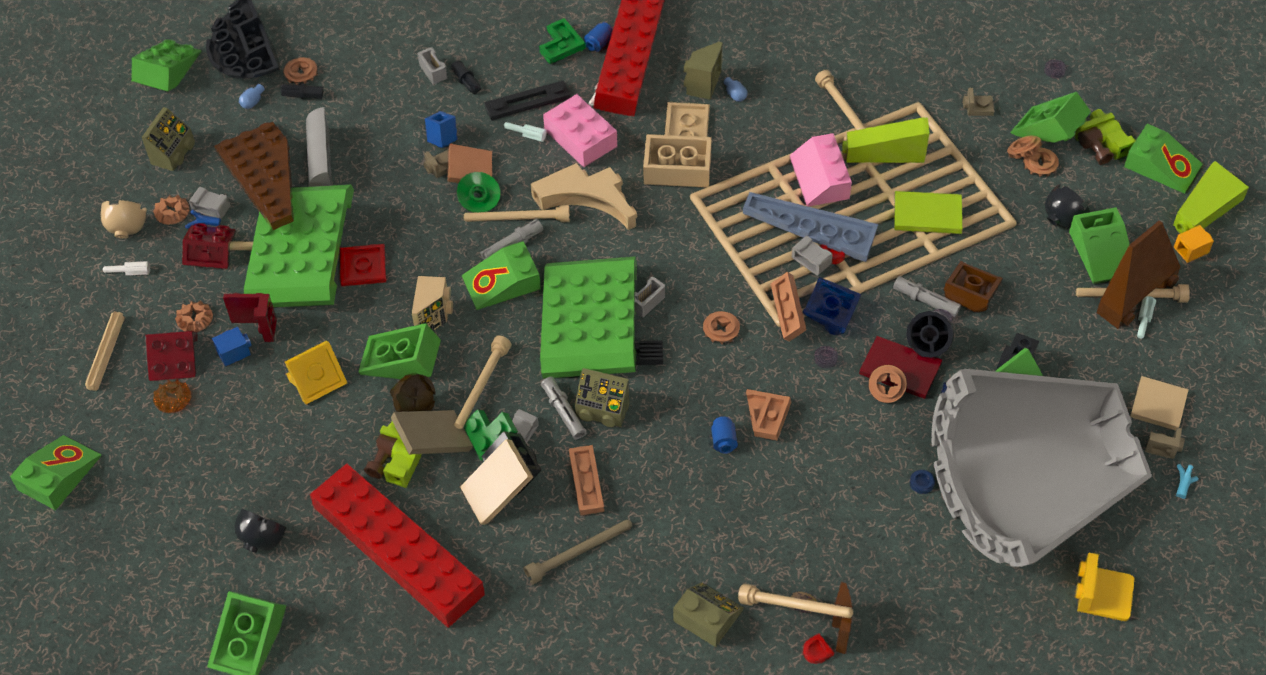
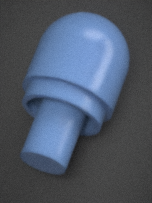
[724,77,747,102]
[239,84,265,109]

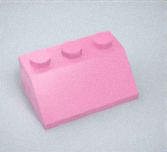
[790,133,852,207]

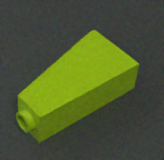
[842,117,930,163]
[1173,161,1249,234]

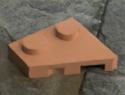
[746,389,791,440]

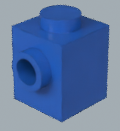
[425,111,458,147]
[212,327,252,366]

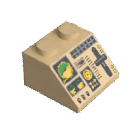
[412,276,453,331]

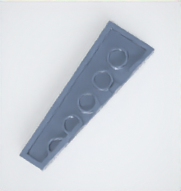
[743,192,878,262]

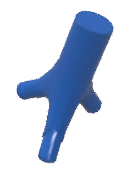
[185,210,221,229]

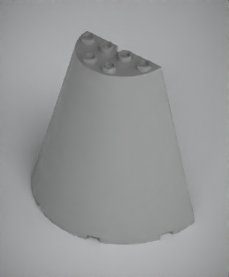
[932,369,1152,567]

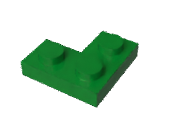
[539,18,585,64]
[464,409,518,461]

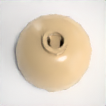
[101,200,147,239]

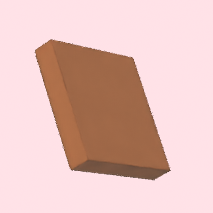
[448,144,492,183]

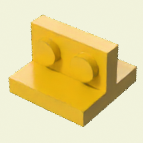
[285,341,347,404]

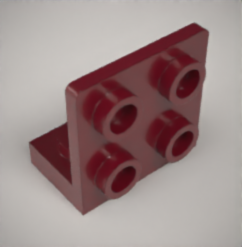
[182,223,235,269]
[223,293,277,342]
[145,331,198,381]

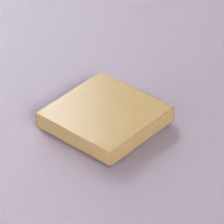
[1130,376,1188,430]

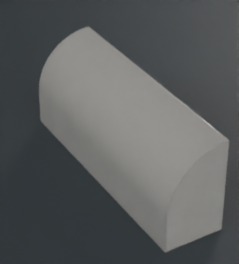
[306,107,332,187]

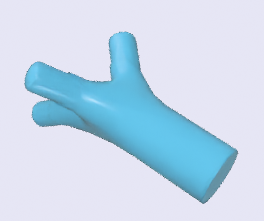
[1176,464,1198,499]

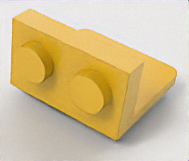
[1075,552,1134,621]

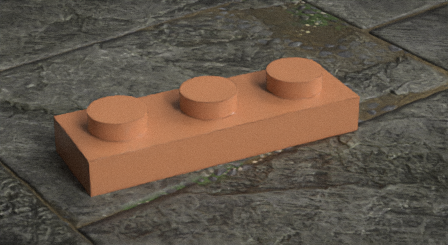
[771,272,806,342]
[569,445,604,516]

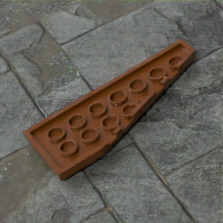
[214,121,294,230]

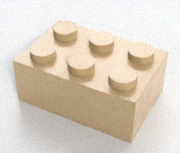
[643,134,712,187]

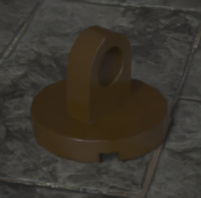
[390,373,436,412]

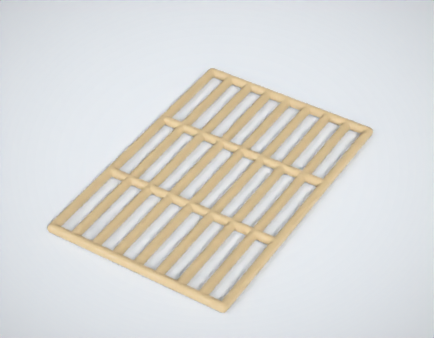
[690,102,1017,327]

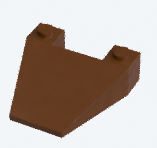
[1096,220,1181,329]

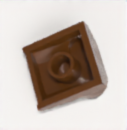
[944,261,1003,312]

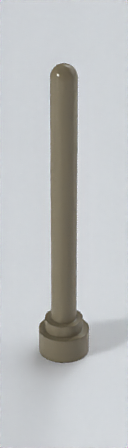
[523,520,632,585]

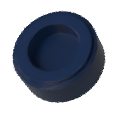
[910,470,935,494]

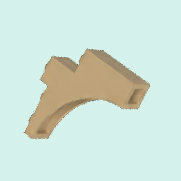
[531,163,637,230]

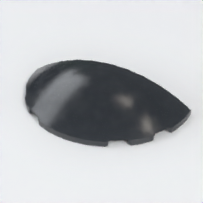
[206,0,280,79]

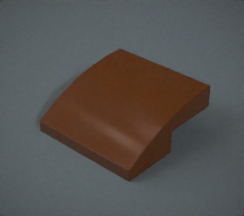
[831,582,852,654]

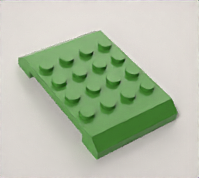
[244,185,354,307]
[540,256,637,379]

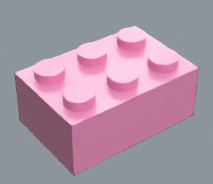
[543,94,617,167]

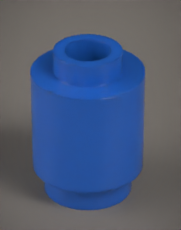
[584,22,613,52]
[711,417,738,454]

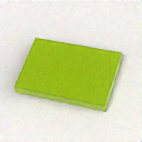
[894,191,963,234]

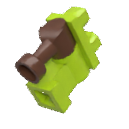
[1075,109,1135,165]
[364,422,422,488]

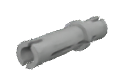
[480,219,543,260]
[893,276,961,318]
[541,377,587,440]

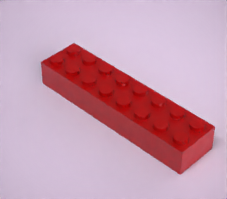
[593,0,665,116]
[310,463,485,628]

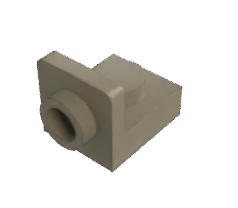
[963,88,994,116]
[423,150,448,178]
[1145,428,1185,459]

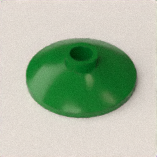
[457,172,500,213]

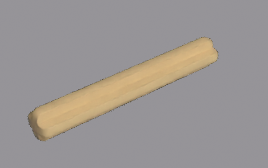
[85,312,125,391]

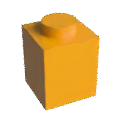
[1174,225,1214,263]

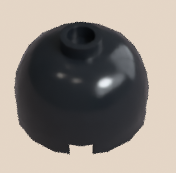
[1045,184,1090,228]
[906,310,954,358]
[235,509,286,553]

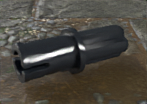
[451,60,481,95]
[281,83,324,100]

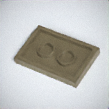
[391,410,473,455]

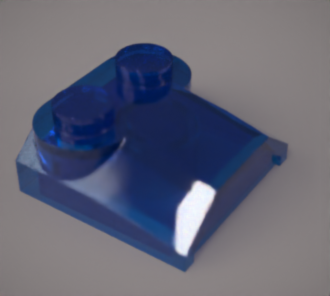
[802,277,861,335]

